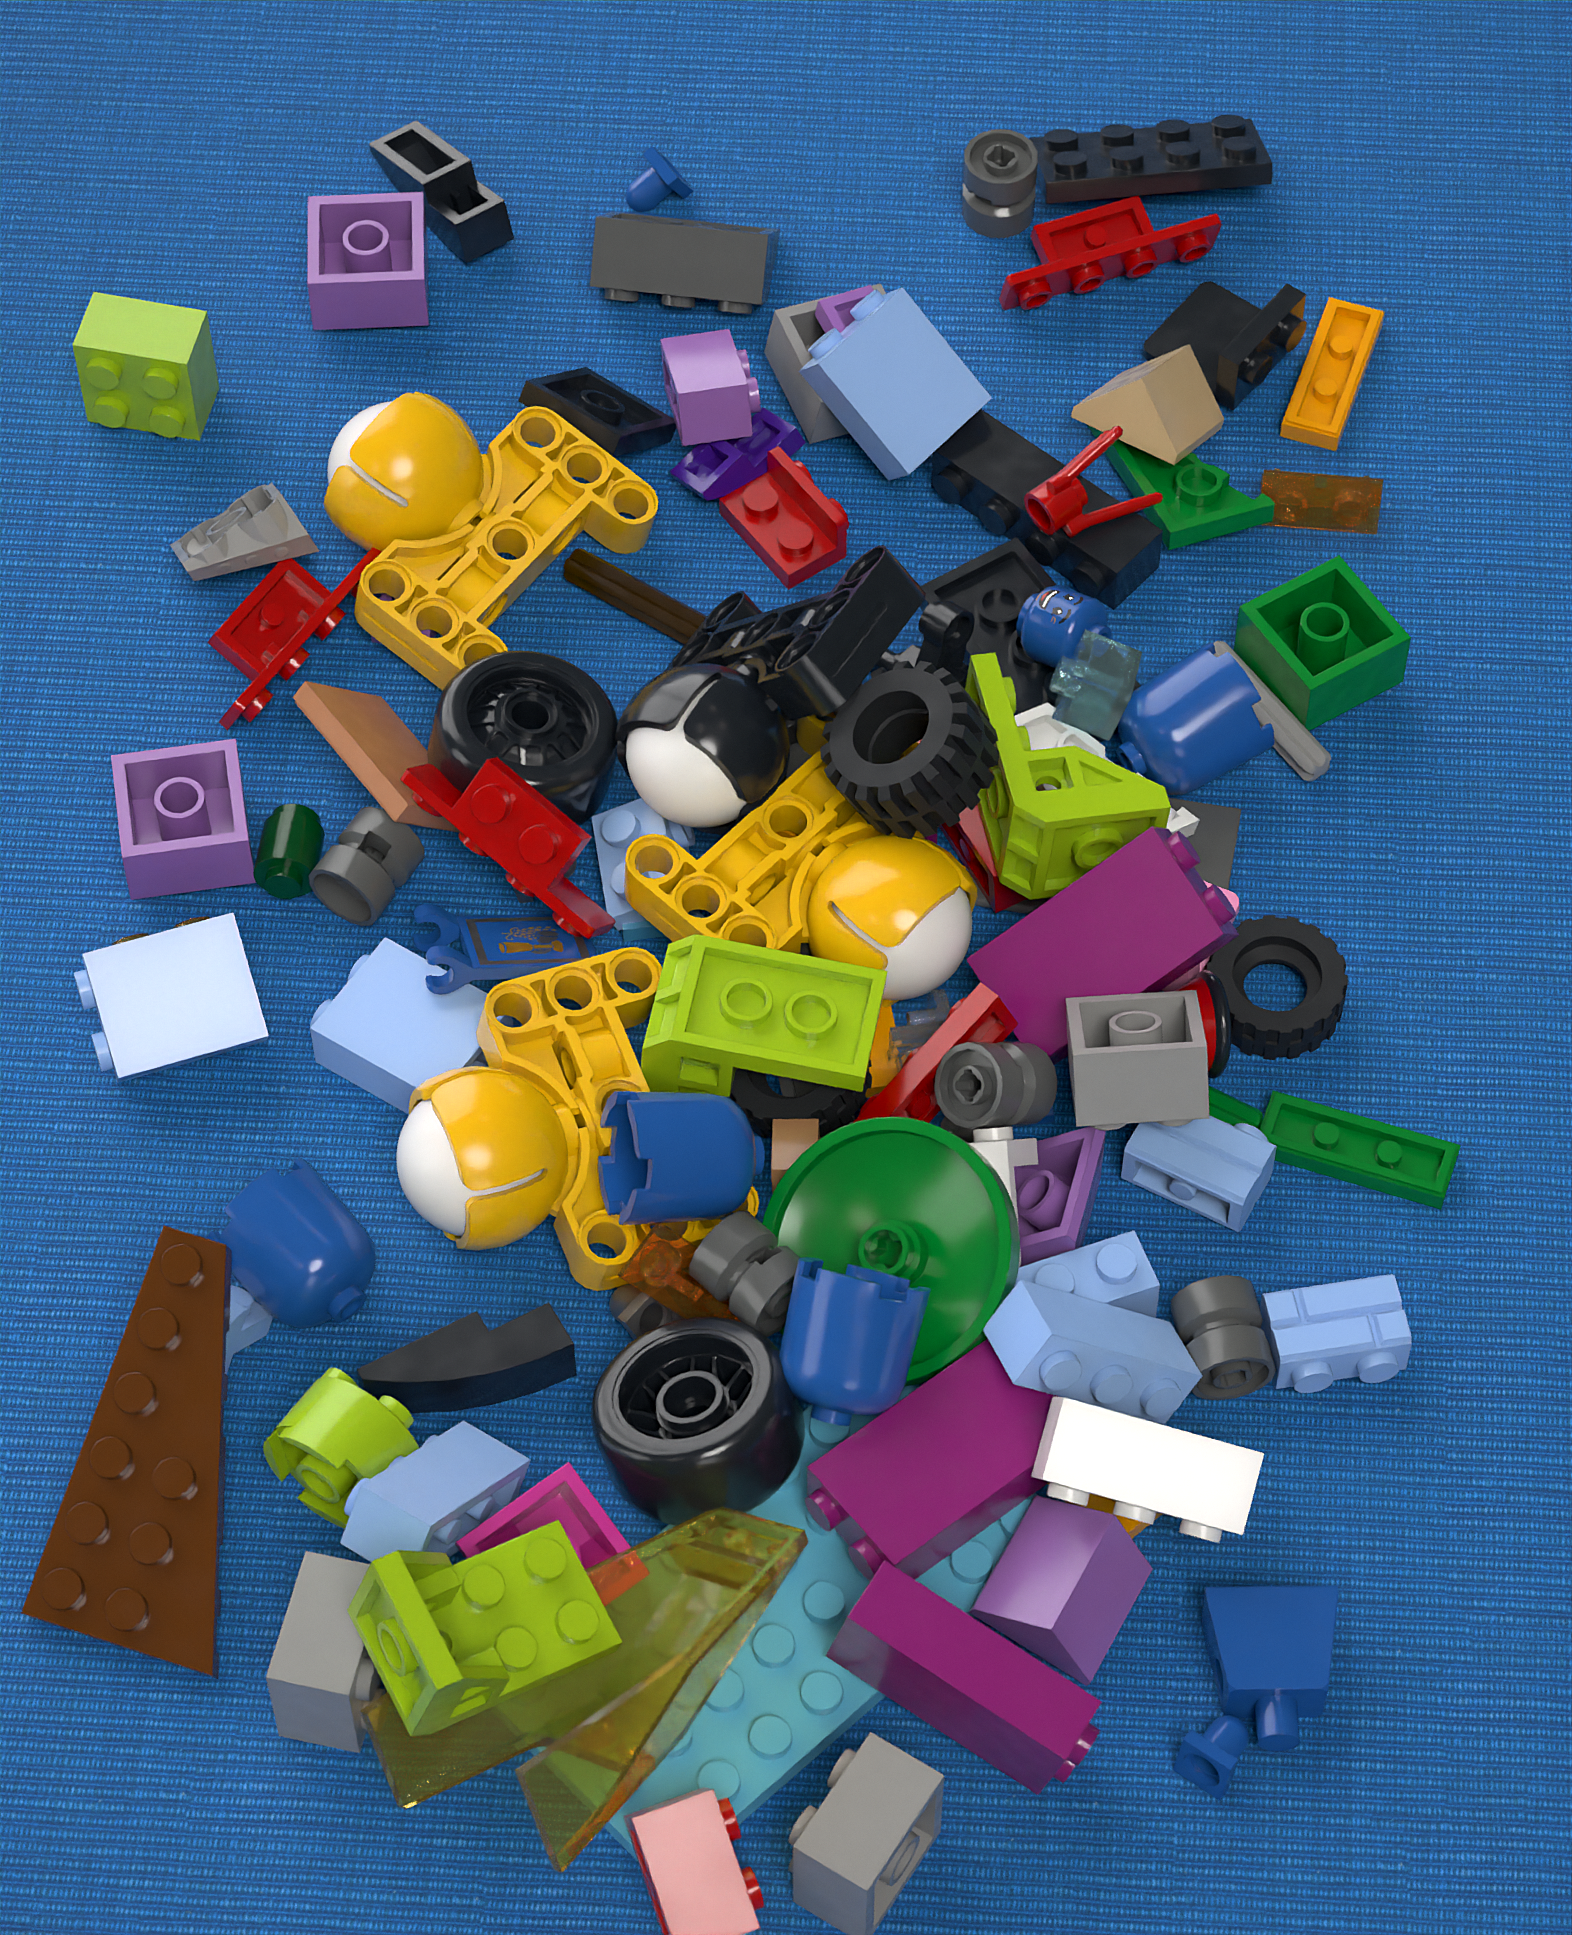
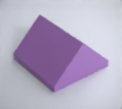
[1014,1126,1106,1267]
[969,1496,1152,1686]

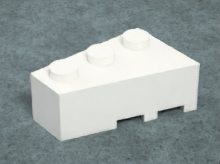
[1031,1396,1264,1543]

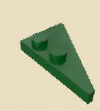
[1087,425,1275,550]

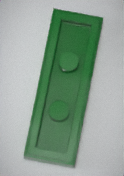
[1259,1090,1461,1210]

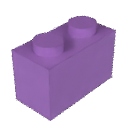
[660,329,760,446]

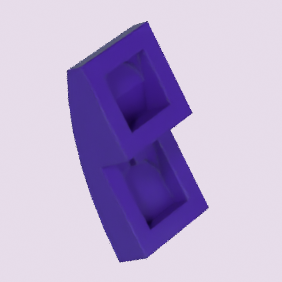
[670,407,806,501]

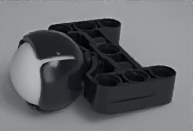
[615,545,926,835]

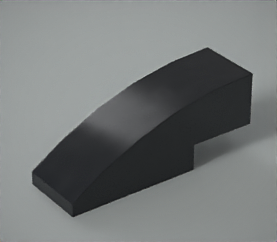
[369,120,514,263]
[356,1302,577,1414]

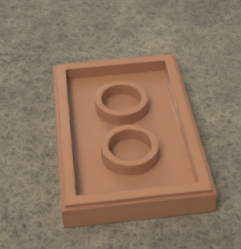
[293,681,460,833]

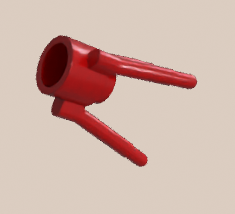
[1024,426,1163,538]

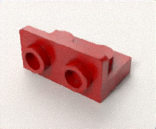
[719,446,849,590]

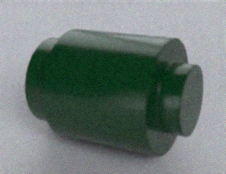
[253,804,325,899]

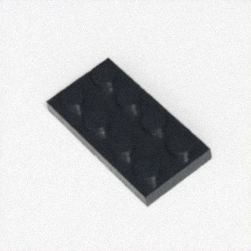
[1029,115,1272,204]
[920,537,1141,742]

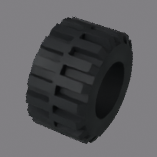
[820,661,999,839]

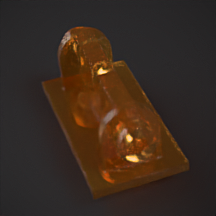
[1260,468,1383,534]
[618,1222,741,1322]

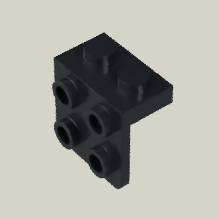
[1143,281,1307,410]

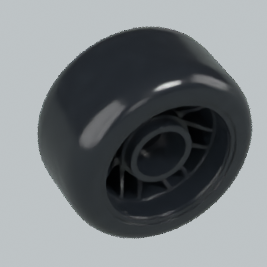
[427,650,618,827]
[591,1317,805,1526]

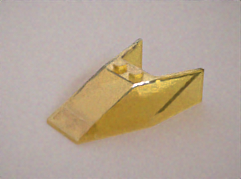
[360,1507,809,1873]

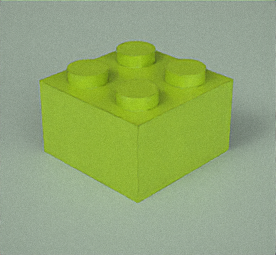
[73,292,219,441]

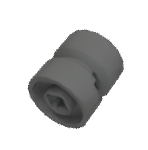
[962,129,1038,238]
[309,807,425,926]
[934,1042,1058,1128]
[689,1211,800,1337]
[1170,1275,1276,1400]

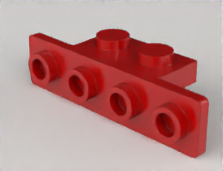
[999,196,1222,310]
[207,547,382,730]
[400,757,616,939]

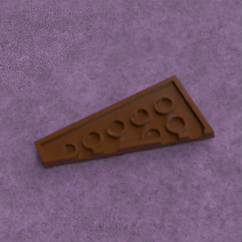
[21,1225,232,1679]

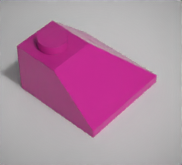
[455,1462,650,1607]

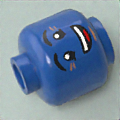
[1017,585,1112,674]

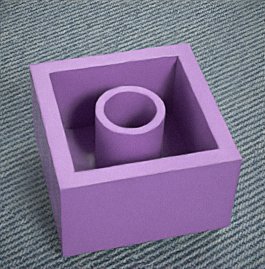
[307,192,429,330]
[111,739,256,900]

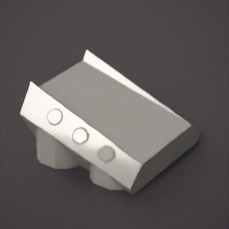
[170,483,319,581]

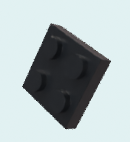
[518,367,677,458]

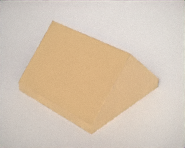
[1071,344,1224,465]

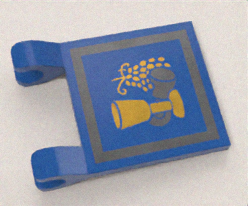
[413,904,597,995]

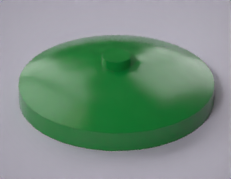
[762,1117,1020,1387]

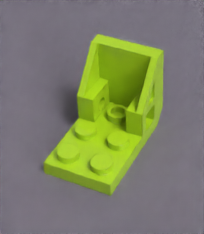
[965,653,1171,900]
[641,934,888,1097]
[347,1520,622,1737]

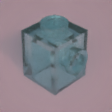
[1049,629,1142,741]

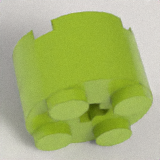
[263,1368,419,1529]

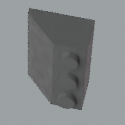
[590,212,780,313]

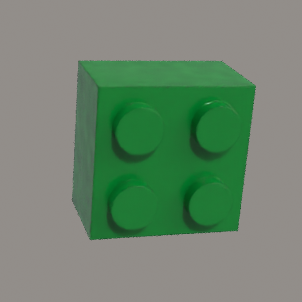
[1234,555,1411,731]

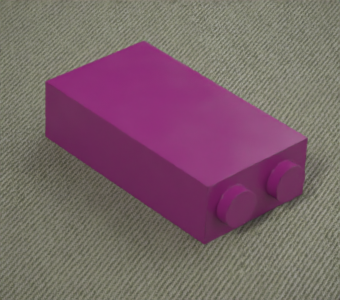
[966,826,1239,1065]
[805,1339,1060,1581]
[825,1560,1102,1795]

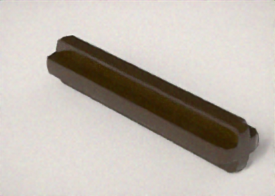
[563,548,707,644]

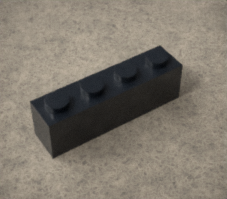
[931,409,1163,610]

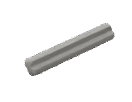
[1213,641,1331,782]

